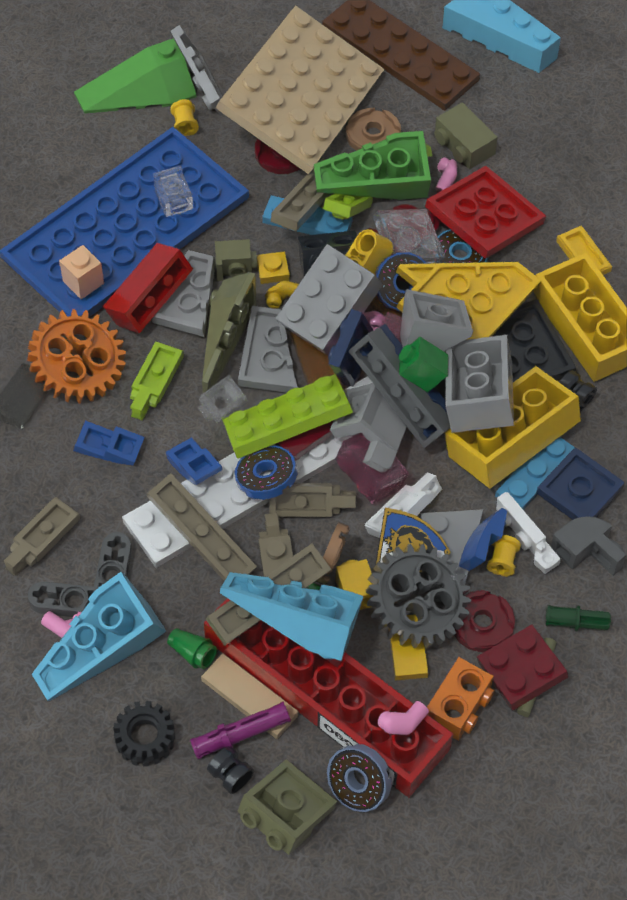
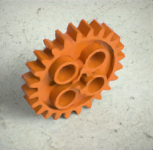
[27,309,126,403]

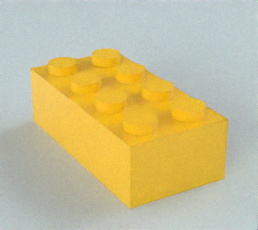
[533,252,627,382]
[445,366,581,489]

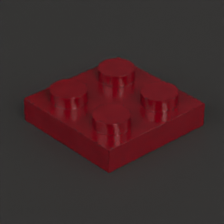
[477,624,568,711]

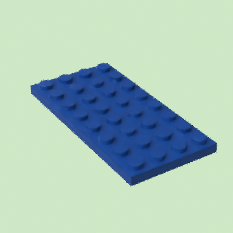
[0,127,249,318]

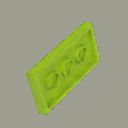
[222,374,353,459]

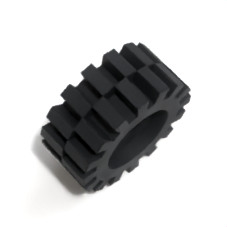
[113,701,175,767]

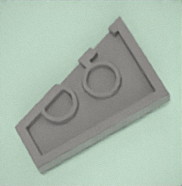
[171,25,225,117]
[151,250,216,337]
[238,306,298,393]
[420,509,483,602]

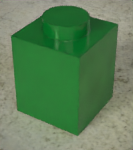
[399,337,448,393]

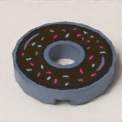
[327,744,392,812]

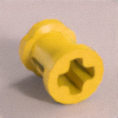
[170,99,199,136]
[487,535,521,577]

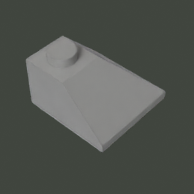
[400,289,473,351]

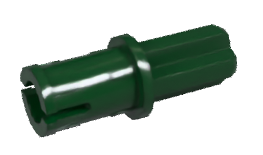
[545,605,611,631]

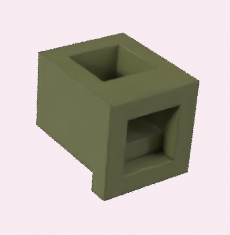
[215,239,257,281]

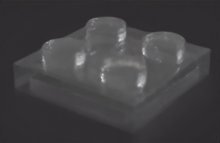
[373,209,445,264]

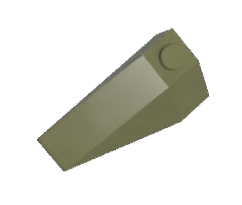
[202,272,257,399]

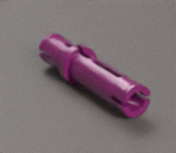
[190,701,291,759]

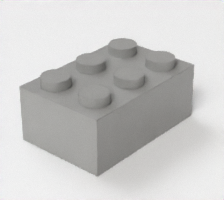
[275,244,383,356]
[446,335,514,433]

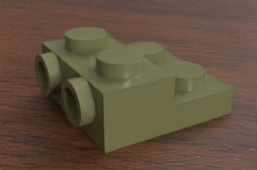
[238,759,337,855]

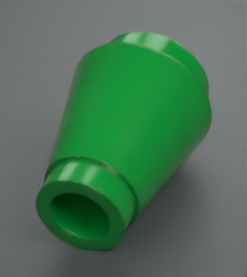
[167,628,217,669]

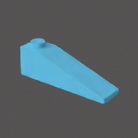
[32,572,166,701]
[220,572,363,661]

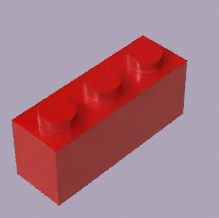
[103,243,193,333]

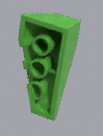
[74,38,196,113]
[313,131,431,200]

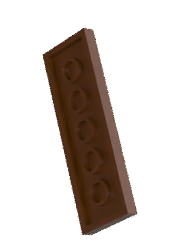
[322,0,480,111]

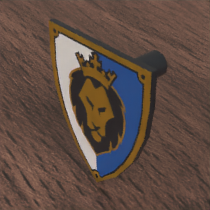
[374,507,451,572]

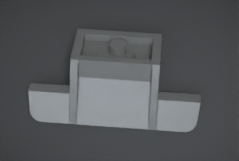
[330,383,407,472]

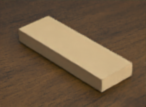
[201,653,298,739]

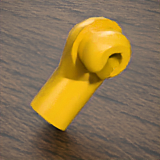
[265,280,299,309]

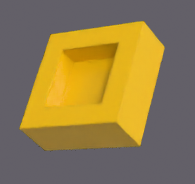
[257,251,289,284]

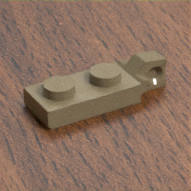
[269,483,356,517]
[4,497,80,576]
[258,513,293,577]

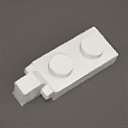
[365,472,442,538]
[496,492,560,574]

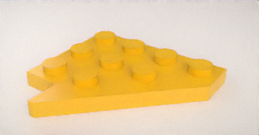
[396,262,541,340]

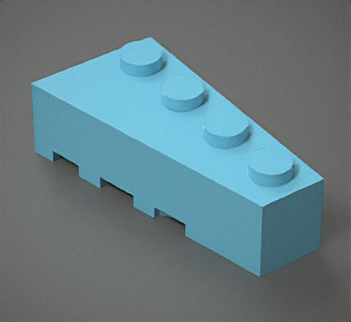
[442,0,561,73]

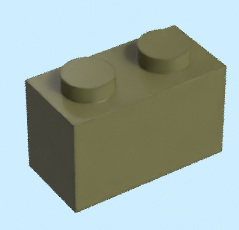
[434,102,498,170]

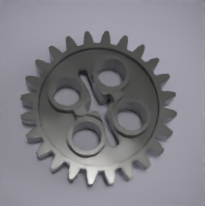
[366,544,471,648]

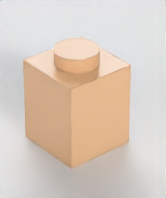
[59,245,104,299]

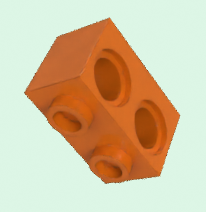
[427,657,495,741]

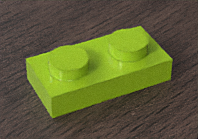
[323,194,373,219]

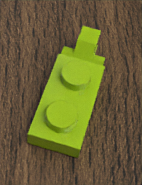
[130,342,184,421]

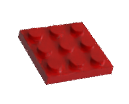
[425,166,546,259]

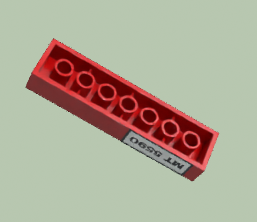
[204,598,453,798]

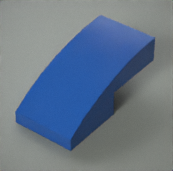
[73,420,145,465]
[166,437,223,485]
[459,508,507,571]

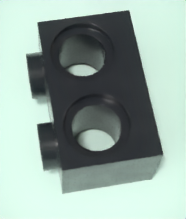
[298,230,357,276]

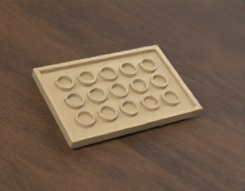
[216,5,384,174]

